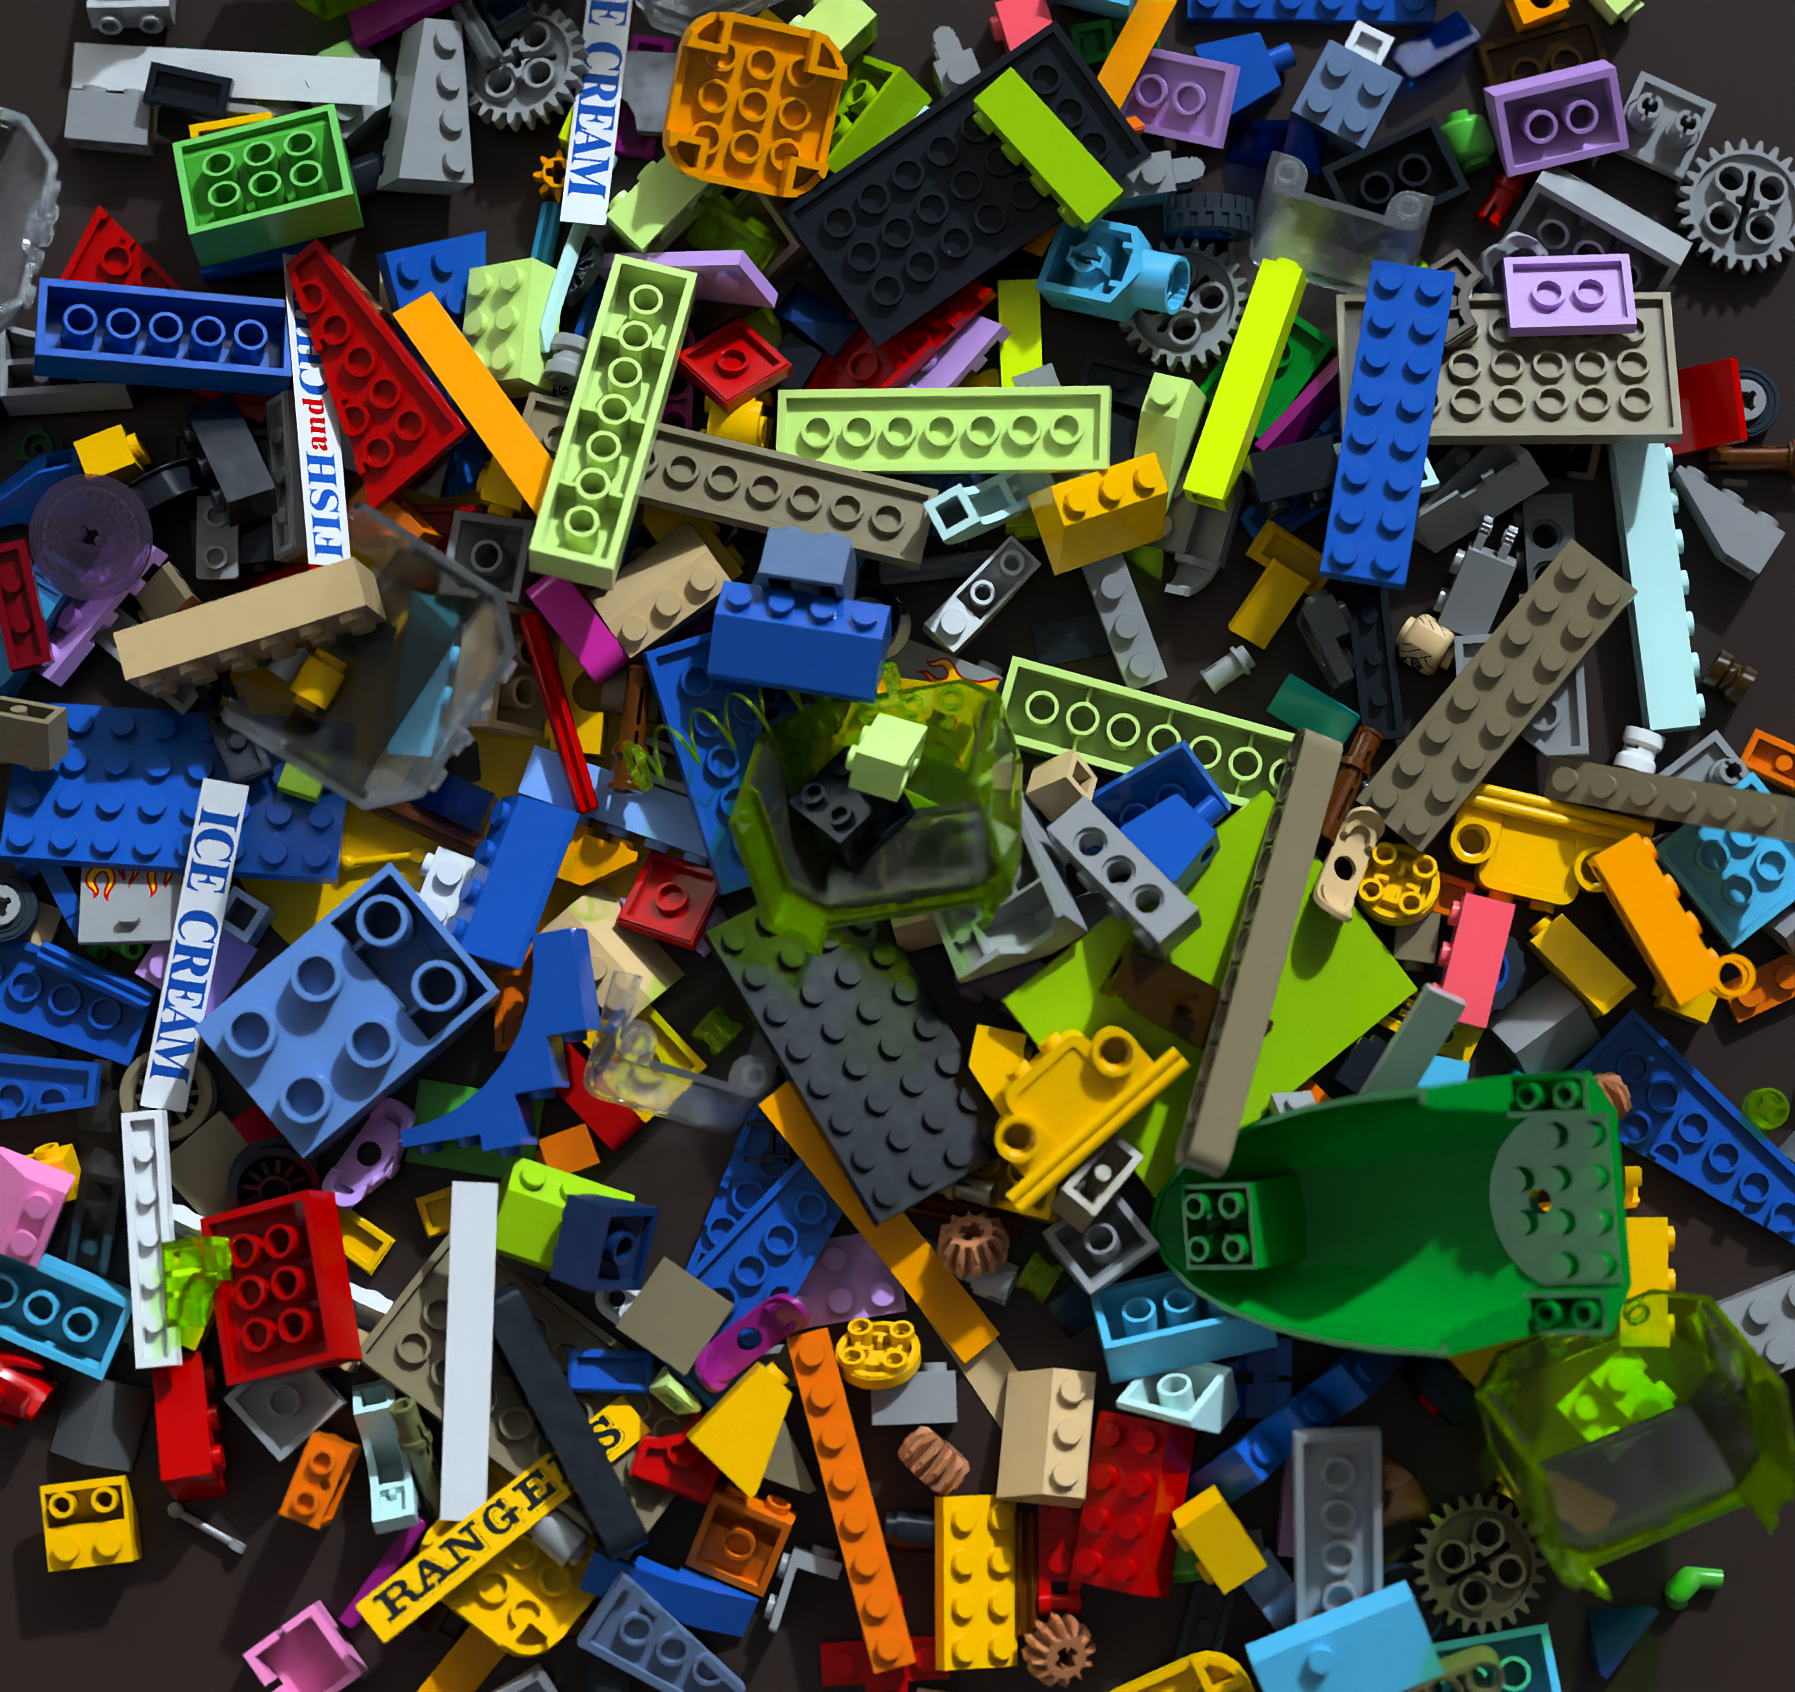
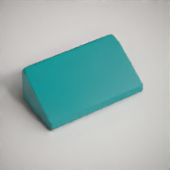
[1266,673,1361,745]

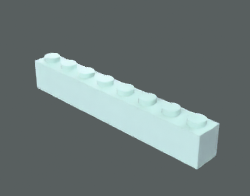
[1607,443,1705,734]

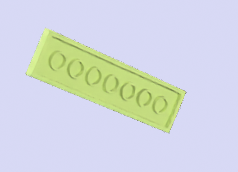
[776,386,1112,475]

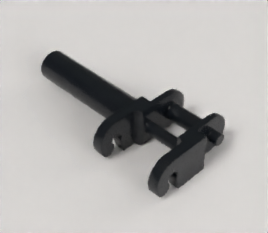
[744,1058,799,1164]

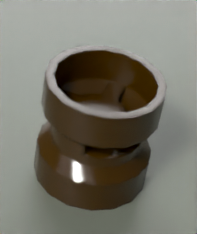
[1700,649,1758,707]

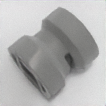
[543,332,590,388]

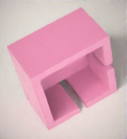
[243,1600,369,1692]

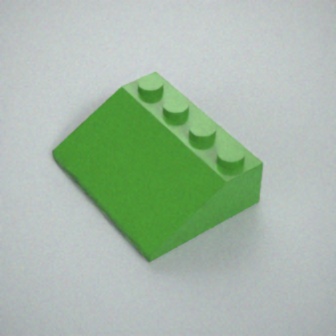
[172,103,364,267]

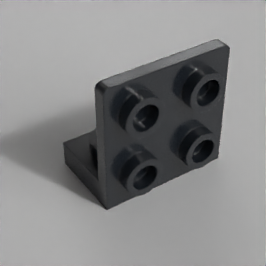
[789,746,917,870]

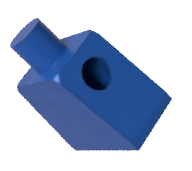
[1192,32,1297,126]
[1119,794,1227,894]

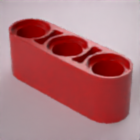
[556,1043,645,1153]

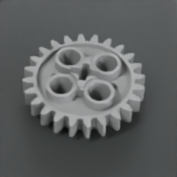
[464,1,589,132]
[1675,139,1795,275]
[1119,238,1250,372]

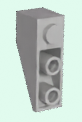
[1669,465,1785,581]

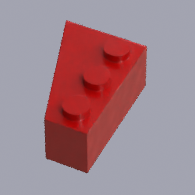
[152,1351,228,1503]

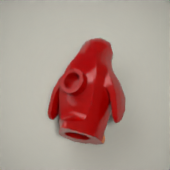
[0,1348,59,1427]

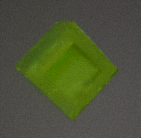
[1122,546,1164,586]

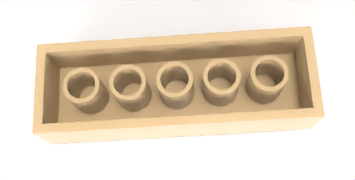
[113,557,387,698]

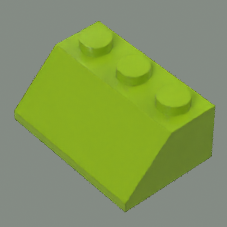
[825,54,932,180]
[496,1156,635,1272]

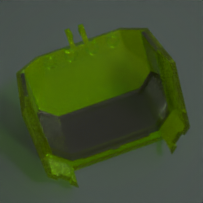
[729,662,1023,957]
[1475,1289,1795,1600]

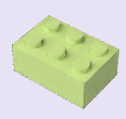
[462,258,561,399]

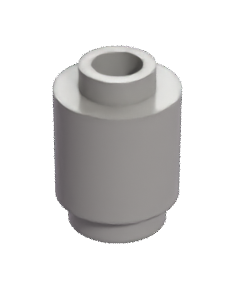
[526,1509,590,1567]

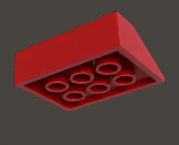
[200,1189,363,1386]

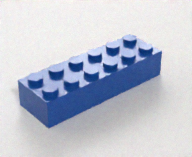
[33,277,292,397]

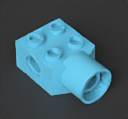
[1035,219,1190,322]

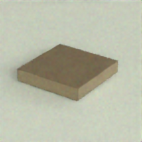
[616,1256,734,1376]

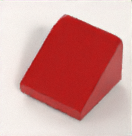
[231,1103,284,1145]

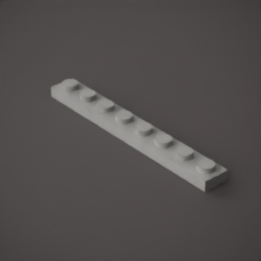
[1011,363,1168,690]

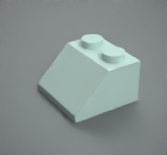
[1116,1362,1239,1434]

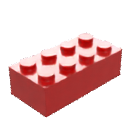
[1070,1410,1197,1598]

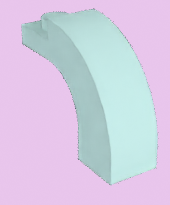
[923,473,1056,545]
[352,1380,420,1534]

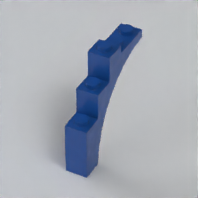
[400,928,602,1158]
[1184,1348,1410,1505]

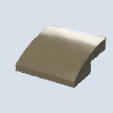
[170,1110,273,1217]

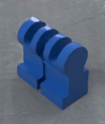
[1213,1337,1293,1419]

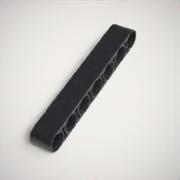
[492,1282,649,1562]

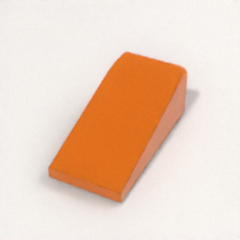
[1740,728,1795,796]

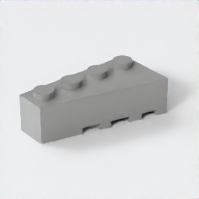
[377,18,473,195]

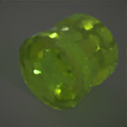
[691,1004,744,1057]
[1741,1088,1789,1130]
[1014,1250,1064,1304]

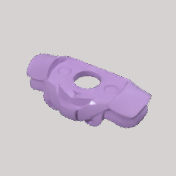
[322,1097,416,1210]

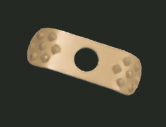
[1313,806,1385,923]

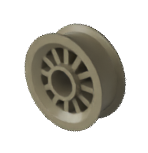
[119,1051,217,1142]

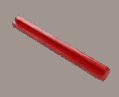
[520,612,599,814]

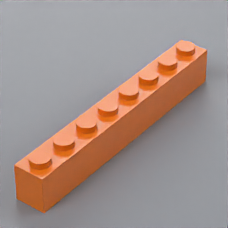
[786,1327,916,1674]

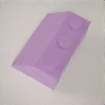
[1483,59,1629,177]

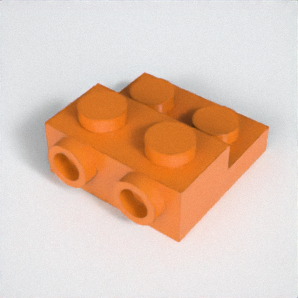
[685,1479,798,1597]

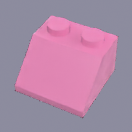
[0,1146,75,1268]

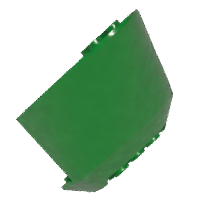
[1149,1071,1632,1356]

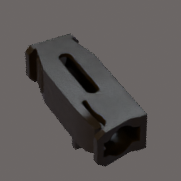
[1099,941,1274,1051]

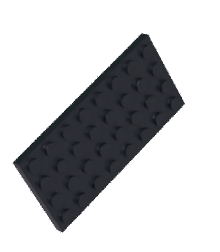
[781,20,1152,349]
[703,860,1002,1227]

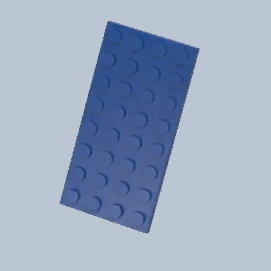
[0,701,356,885]

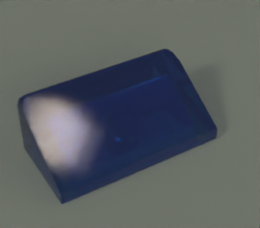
[1388,10,1482,88]

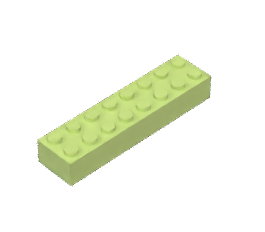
[606,0,878,253]
[529,254,697,591]
[989,656,1295,811]

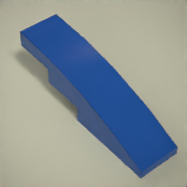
[579,1546,759,1637]

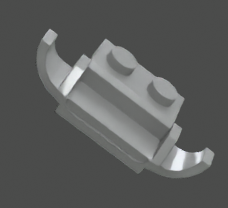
[1142,469,1247,597]

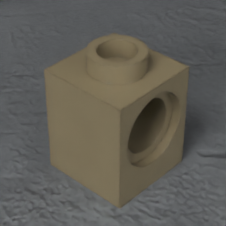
[1390,912,1441,972]

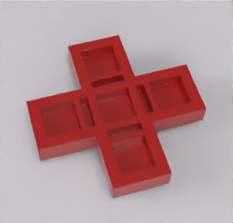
[820,1594,950,1692]

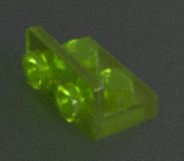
[685,194,779,272]

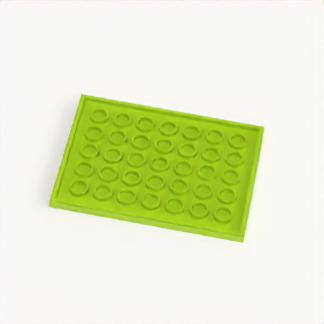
[1001,790,1418,1200]

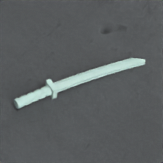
[539,155,618,354]

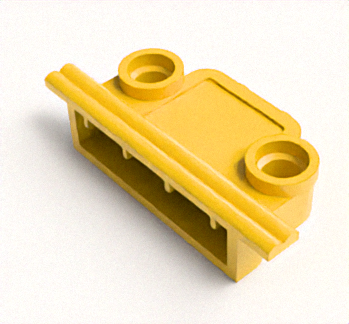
[1448,783,1655,914]
[994,1026,1191,1214]

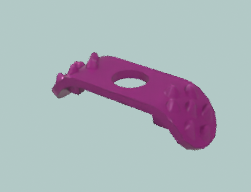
[695,1293,809,1393]

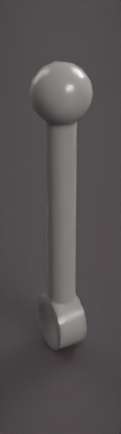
[167,1502,247,1554]

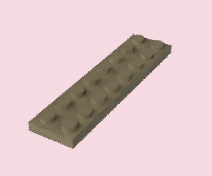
[1355,539,1638,854]

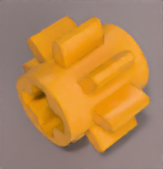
[533,150,567,204]

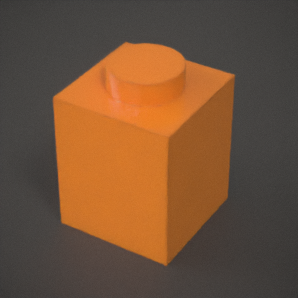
[534,1123,603,1174]

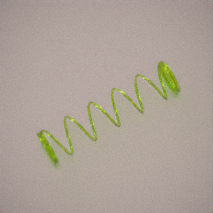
[621,686,833,792]

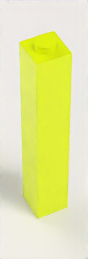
[1182,258,1307,512]
[997,279,1042,540]

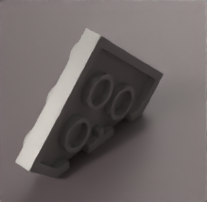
[1454,634,1589,758]

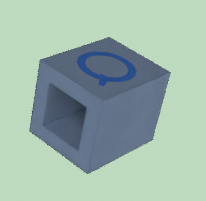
[222,885,277,947]

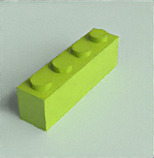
[973,67,1124,233]

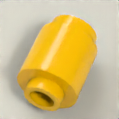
[289,648,347,713]

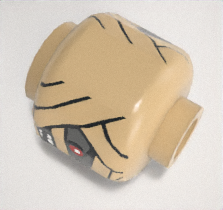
[1394,614,1457,676]

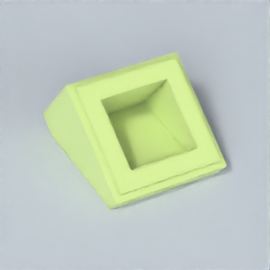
[648,1366,701,1415]

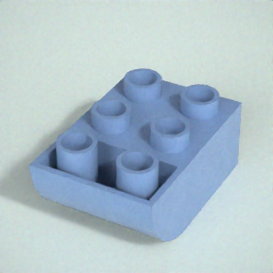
[194,862,501,1159]

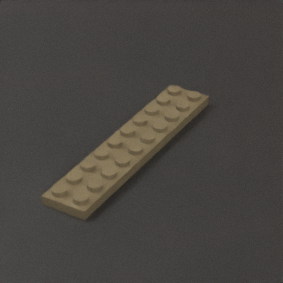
[522,391,939,571]

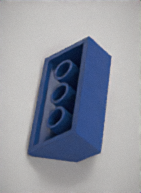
[707,580,892,704]
[442,795,581,971]

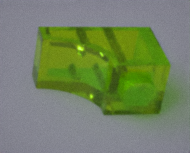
[161,1236,232,1328]

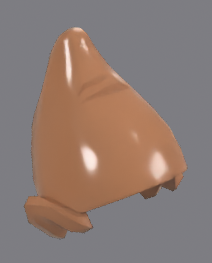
[1381,1457,1432,1527]

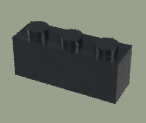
[181,394,278,527]

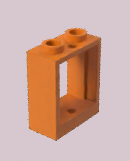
[279,1429,363,1530]

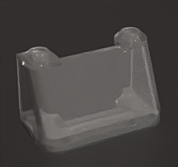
[1249,150,1435,294]

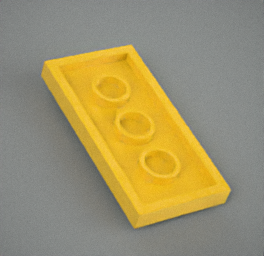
[935,1494,1017,1671]

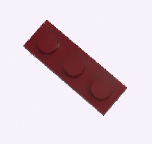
[0,539,55,673]

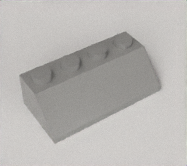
[1502,166,1692,292]

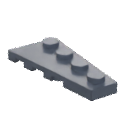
[577,1570,746,1692]

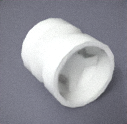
[1612,726,1666,773]

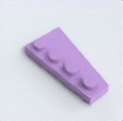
[599,250,778,308]
[900,315,1012,388]
[31,527,169,687]

